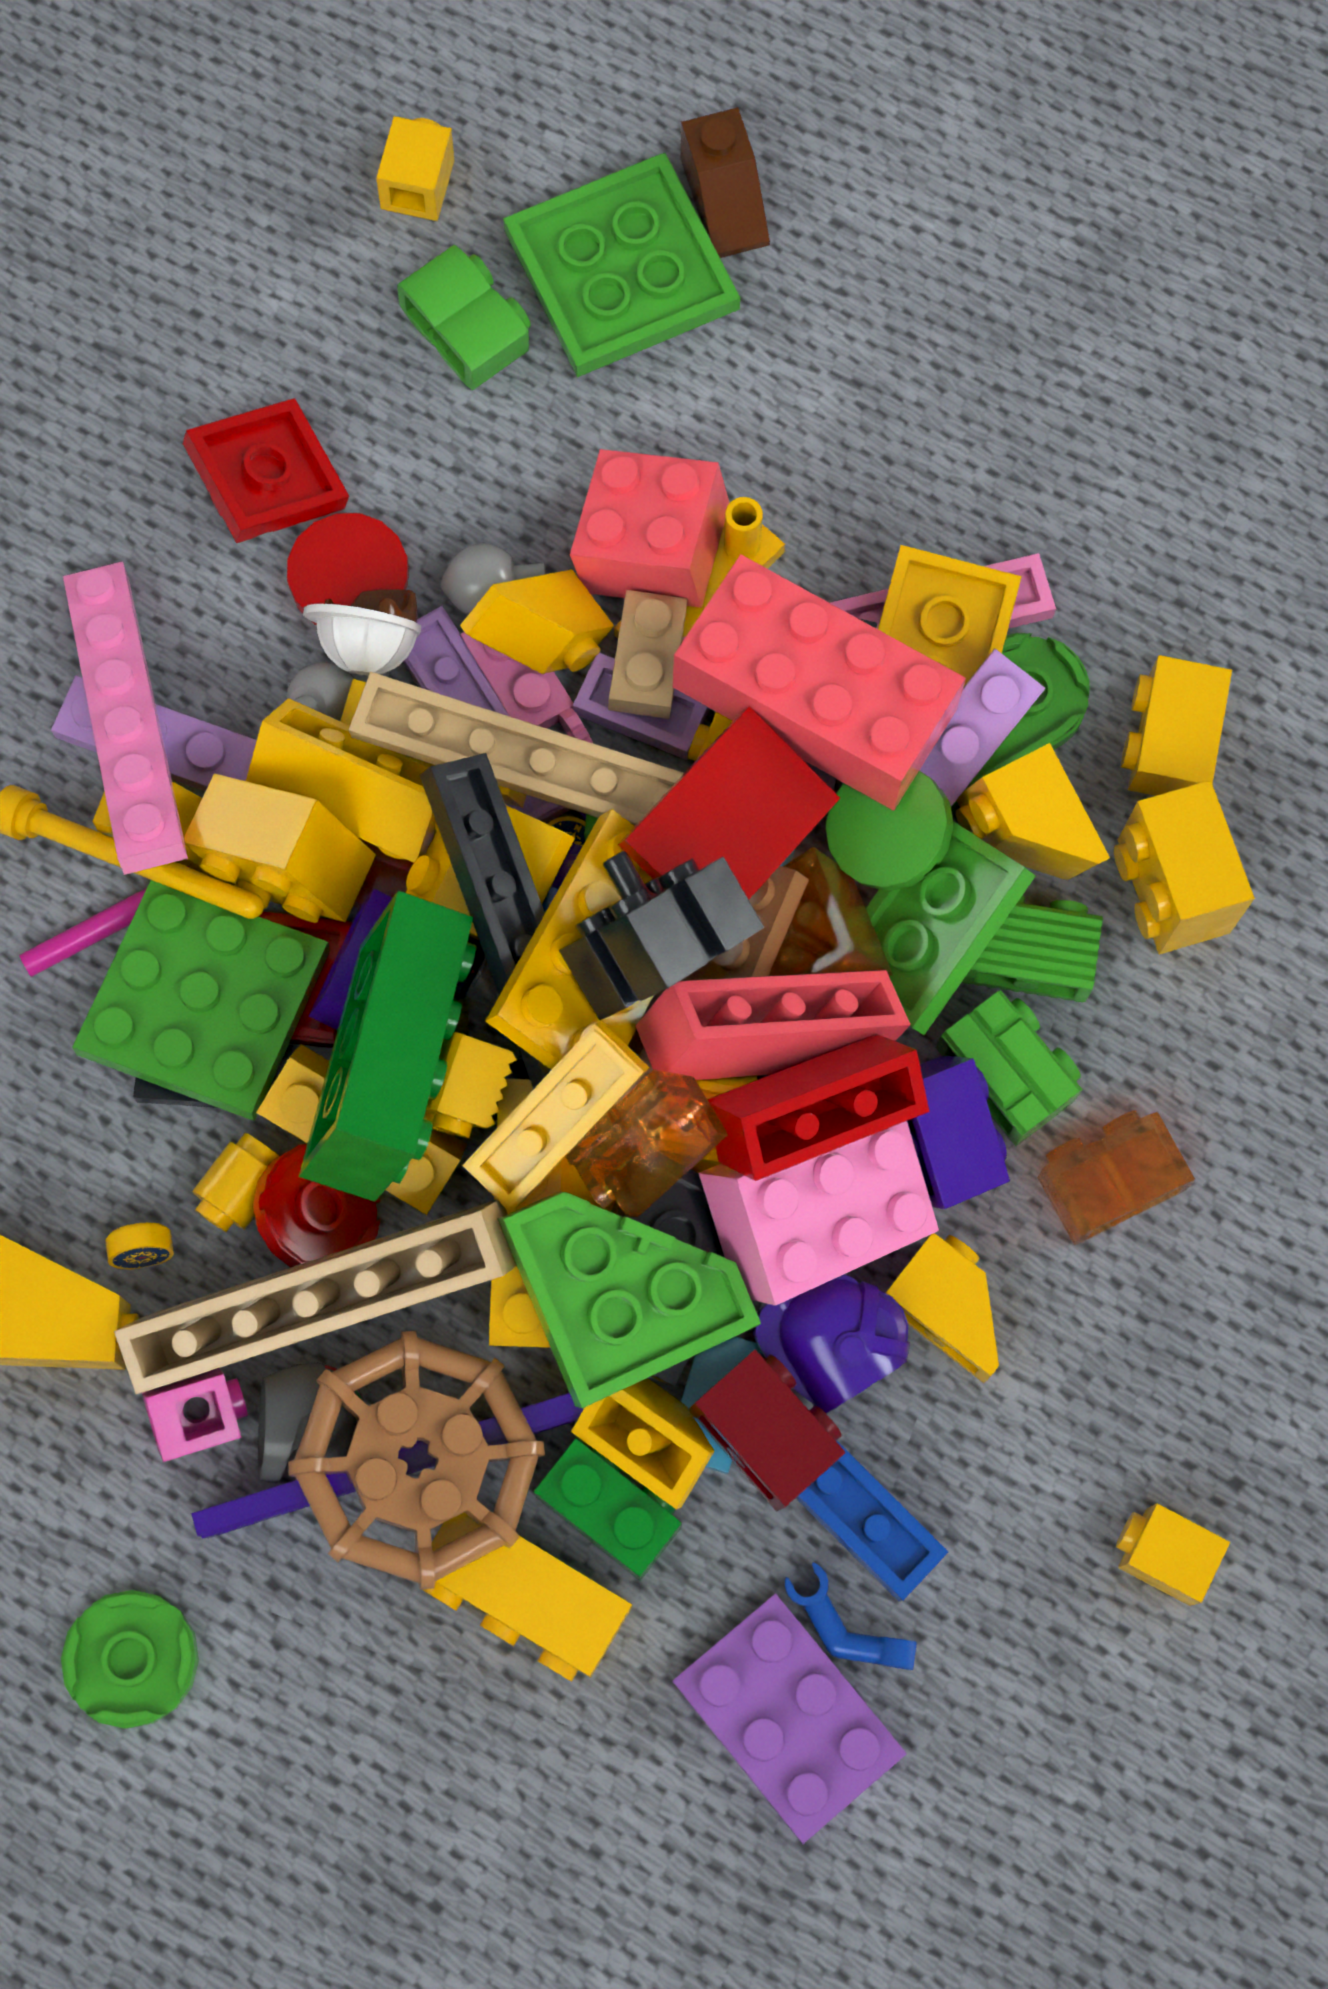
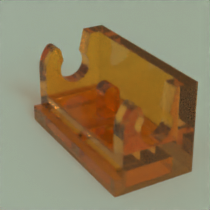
[566,1069,728,1217]

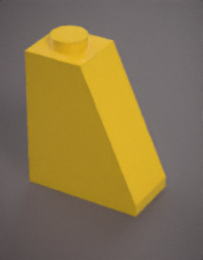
[0,1235,139,1370]

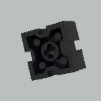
[559,851,764,1021]

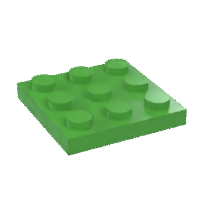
[503,152,740,377]
[72,880,331,1121]

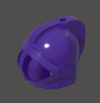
[753,1274,910,1413]

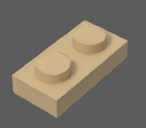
[608,590,688,719]

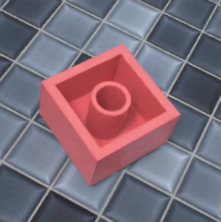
[570,449,730,608]

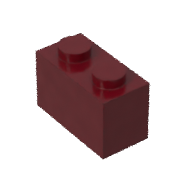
[688,1349,846,1512]

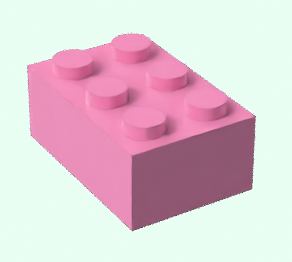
[699,1121,939,1306]

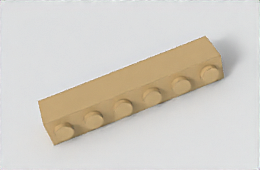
[114,1200,517,1395]

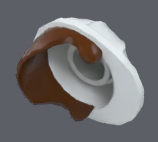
[303,590,421,676]

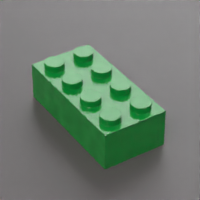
[299,890,476,1202]

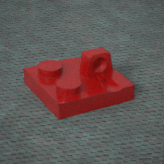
[183,398,349,544]

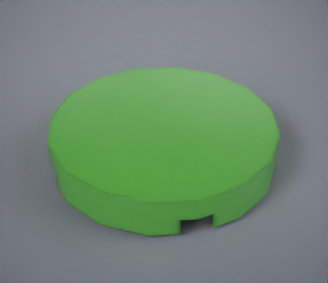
[825,770,954,891]
[61,1590,199,1729]

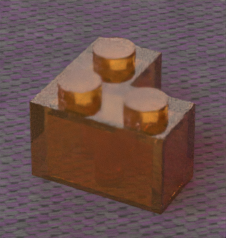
[769,847,893,977]

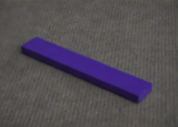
[191,1393,584,1539]

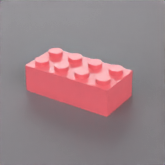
[672,554,966,811]

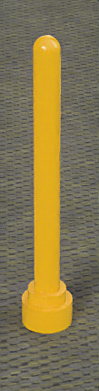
[0,785,264,919]

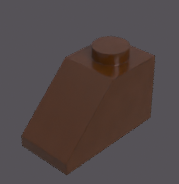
[680,107,770,258]

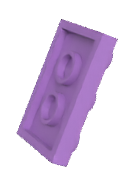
[672,1593,907,1844]

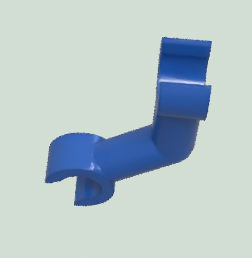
[785,1562,917,1670]

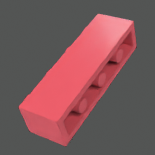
[635,970,911,1083]

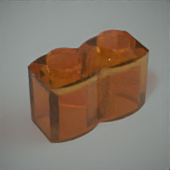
[1037,1110,1196,1245]

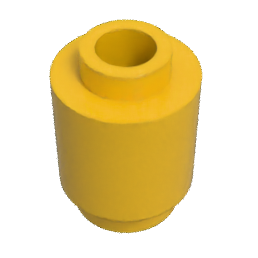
[192,1133,279,1233]

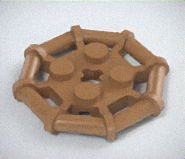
[288,1331,545,1590]

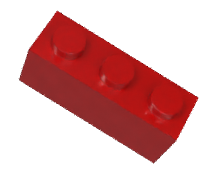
[704,1034,930,1181]

